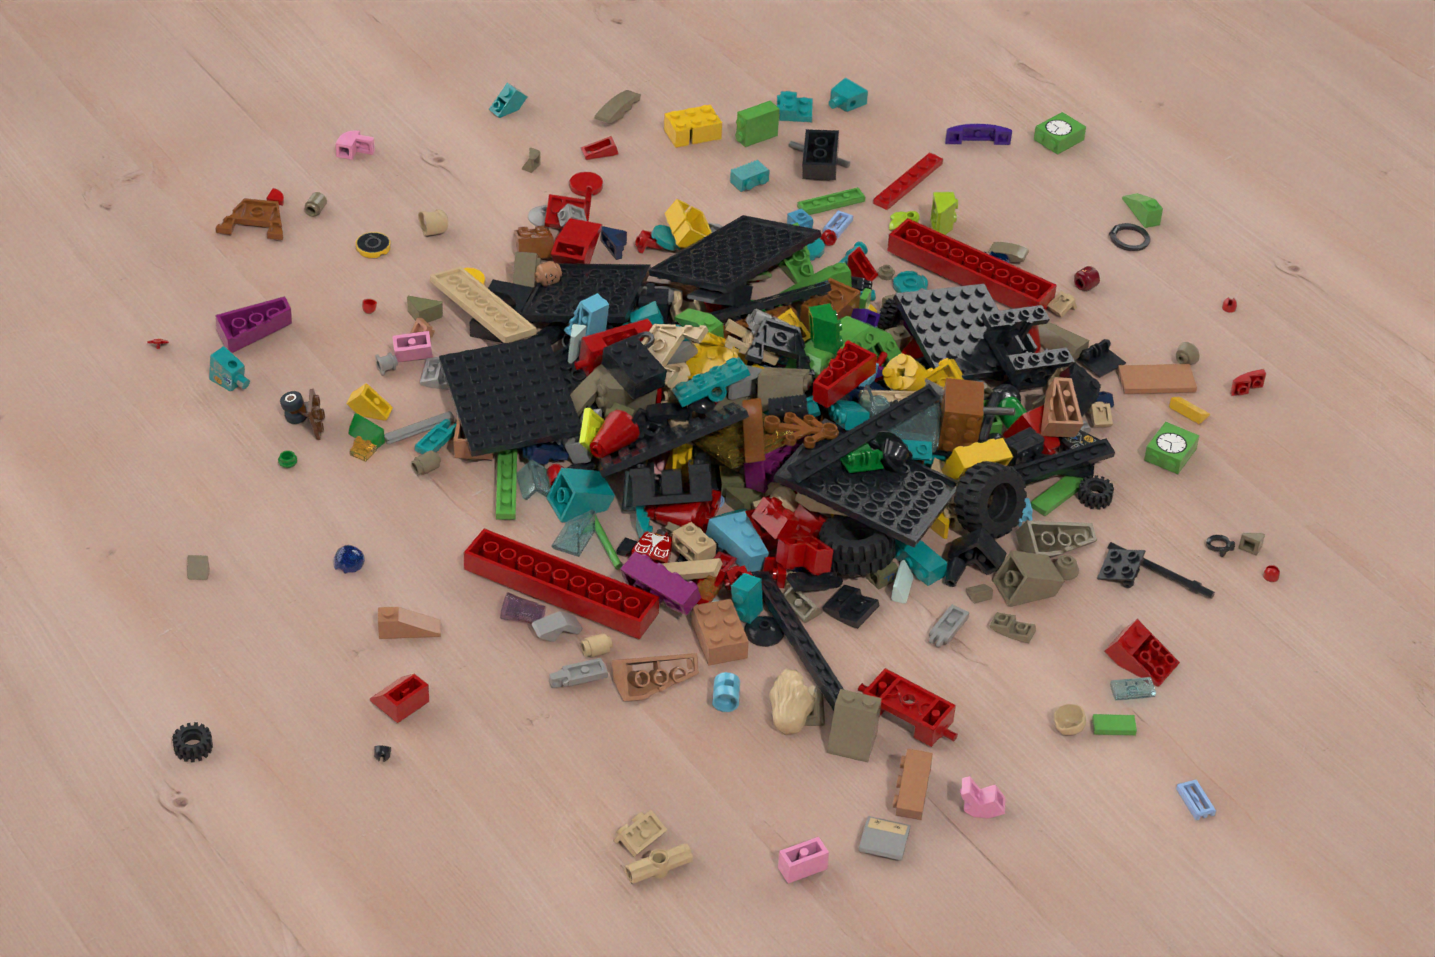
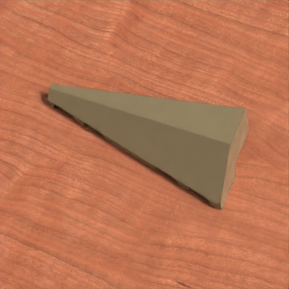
[1038,322,1090,370]

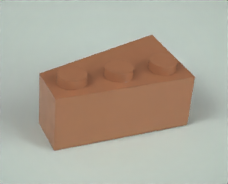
[1041,378,1083,437]
[893,748,933,820]

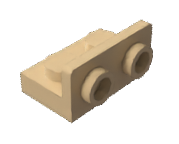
[614,810,667,857]

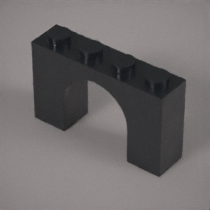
[469,279,534,343]

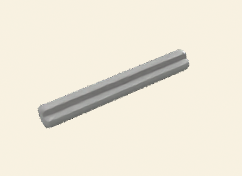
[384,411,454,444]

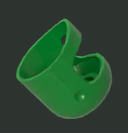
[998,396,1027,429]

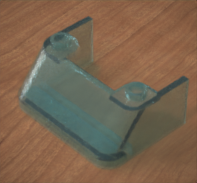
[858,385,942,452]

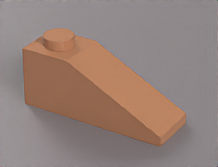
[378,607,441,639]

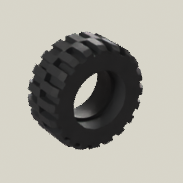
[954,461,1027,539]
[819,514,896,576]

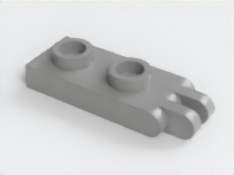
[929,604,969,647]

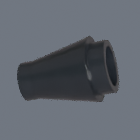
[945,557,966,587]

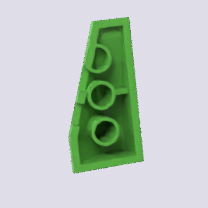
[778,222,814,284]
[780,262,852,302]

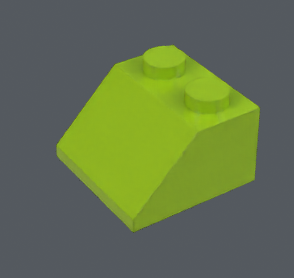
[930,192,958,235]

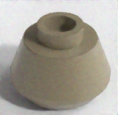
[1176,342,1200,365]
[1054,555,1079,580]

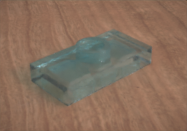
[1110,677,1156,701]

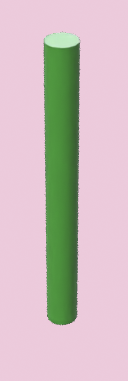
[588,512,622,570]

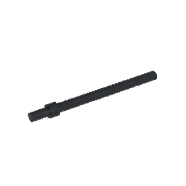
[1107,542,1215,599]

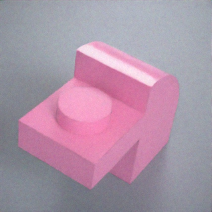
[336,130,375,160]
[960,776,1005,818]

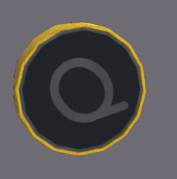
[356,232,391,258]

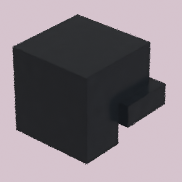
[638,283,669,324]

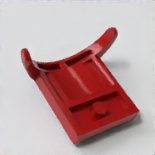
[544,186,592,229]

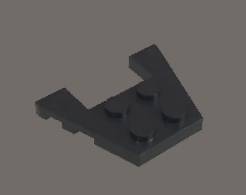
[745,317,815,377]

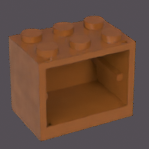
[800,278,861,333]
[937,378,984,451]

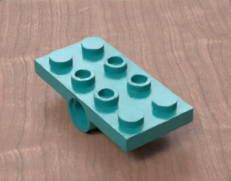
[672,357,751,407]

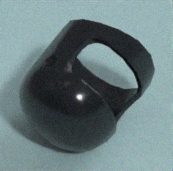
[687,396,716,421]

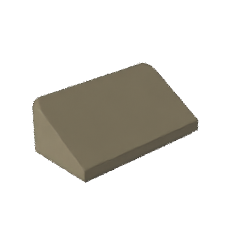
[783,587,823,623]
[804,686,825,726]

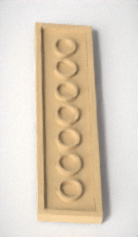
[430,266,537,343]

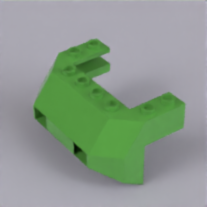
[785,316,902,410]

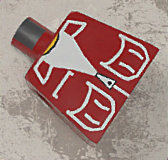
[631,529,672,564]

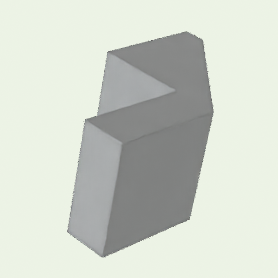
[531,611,583,642]

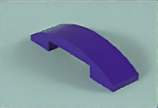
[945,124,1012,145]

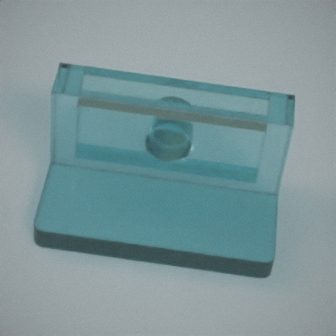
[517,460,551,500]

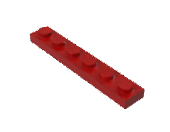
[873,152,943,210]

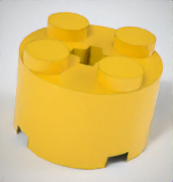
[882,354,927,391]

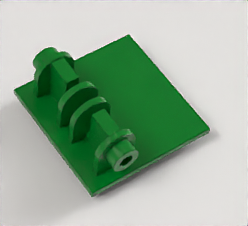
[841,444,884,473]

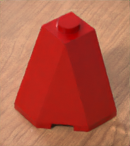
[1002,405,1060,455]

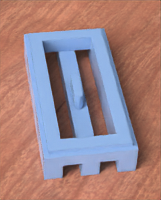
[823,210,853,238]
[1176,780,1216,820]

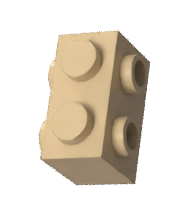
[672,522,716,561]

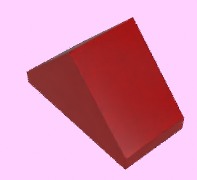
[847,246,878,281]

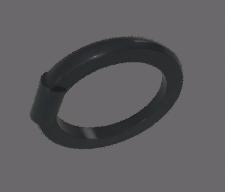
[1109,223,1150,251]

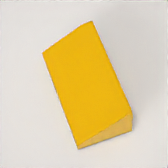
[700,332,735,348]
[1169,397,1210,424]

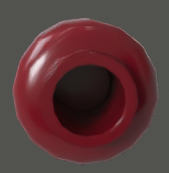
[1074,266,1100,292]

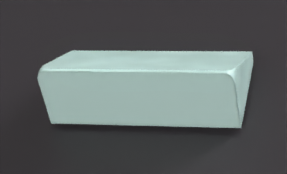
[568,324,586,363]
[891,560,913,604]

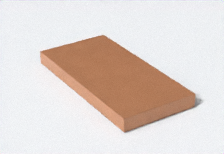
[1118,364,1197,394]

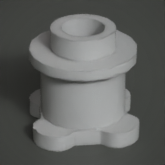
[375,353,398,376]

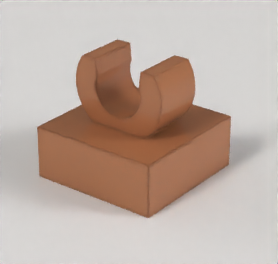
[410,318,435,338]

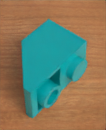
[489,82,528,118]

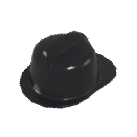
[876,431,913,471]

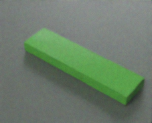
[797,187,866,215]
[1031,475,1083,516]

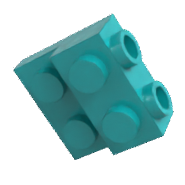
[777,91,813,122]

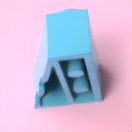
[564,293,609,337]
[706,511,769,572]

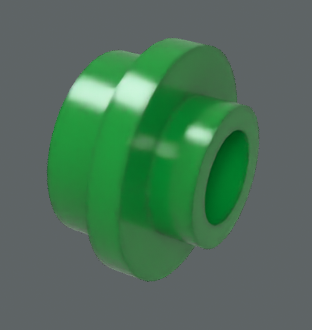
[278,451,298,468]

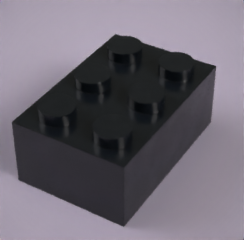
[802,129,839,180]
[601,335,667,400]

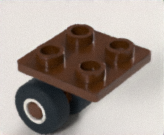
[280,388,325,440]

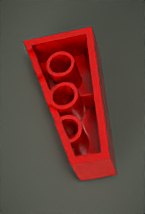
[813,340,877,408]

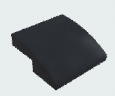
[822,585,880,629]

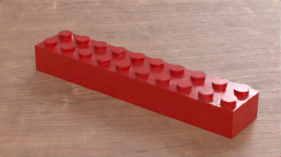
[887,218,1057,310]
[463,528,659,639]

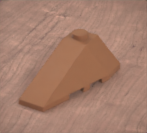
[612,653,699,701]

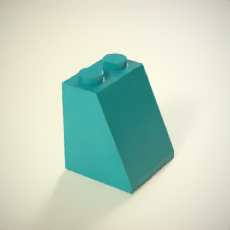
[546,468,615,523]

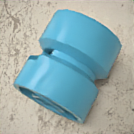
[712,672,740,712]

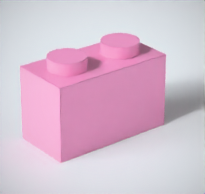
[392,331,433,362]
[778,837,829,884]

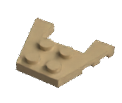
[725,319,778,365]
[642,324,709,388]

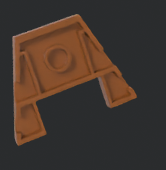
[215,198,283,240]

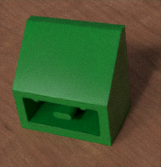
[808,303,843,355]

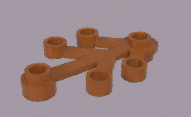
[763,412,839,448]

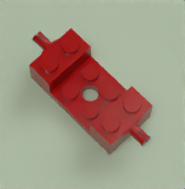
[575,319,653,377]
[752,497,828,540]
[858,668,958,747]

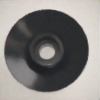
[744,616,784,647]

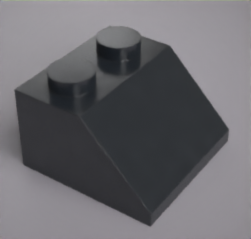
[1059,362,1101,417]

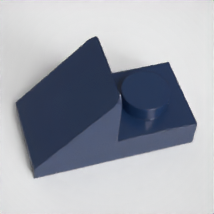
[600,226,627,260]

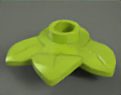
[889,211,920,230]

